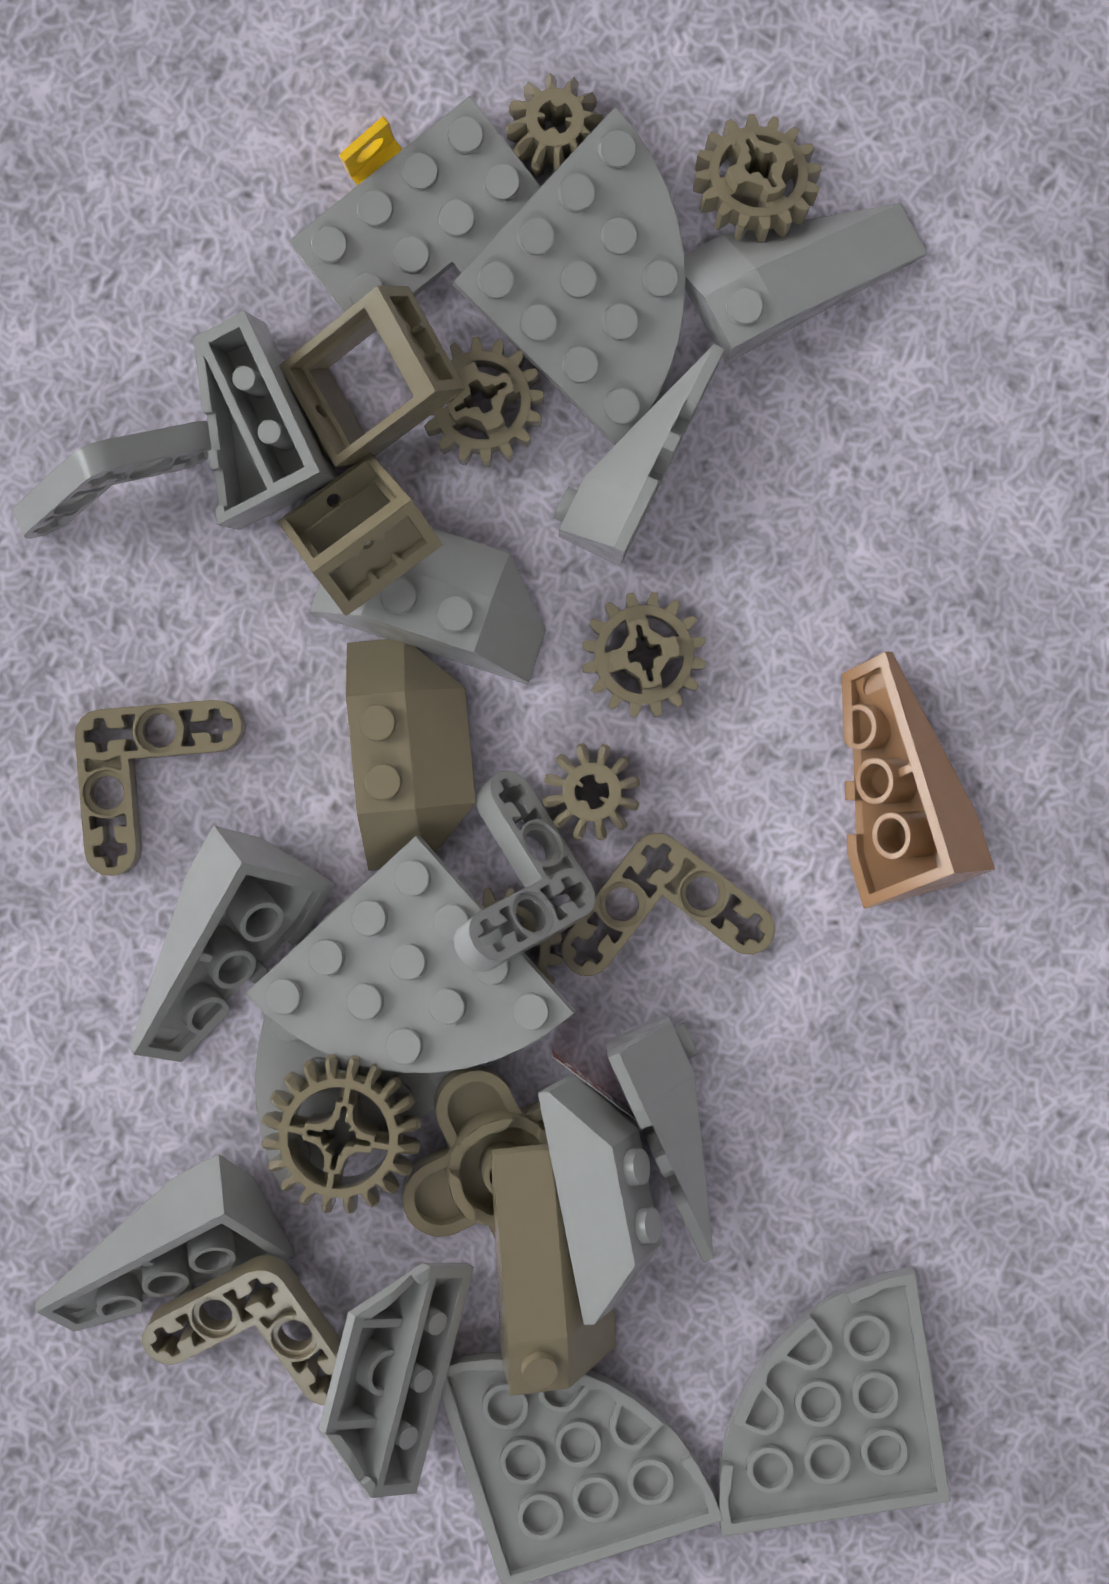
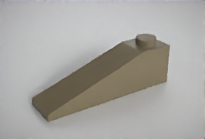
[491,1143,616,1396]

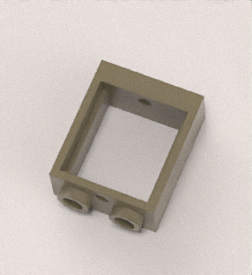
[279,286,466,467]
[277,453,443,616]

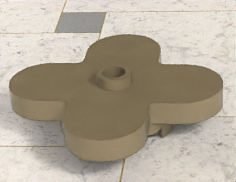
[401,1065,548,1239]

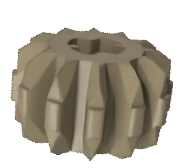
[506,73,604,177]
[543,743,640,841]

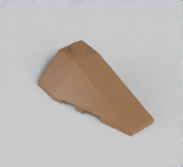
[841,651,995,909]

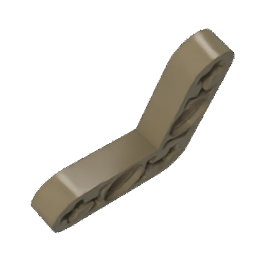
[75,700,246,876]
[562,833,775,976]
[142,1255,341,1405]

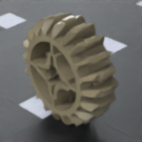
[261,1054,422,1214]

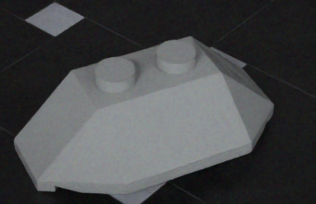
[310,527,546,685]
[538,1076,662,1325]
[319,1263,474,1498]

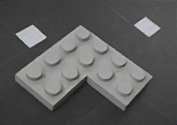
[289,96,541,357]

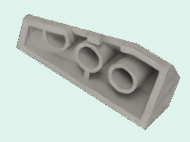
[684,203,927,364]

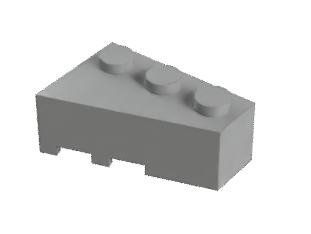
[193,311,338,530]

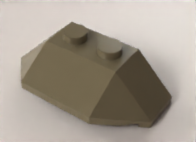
[346,639,476,871]

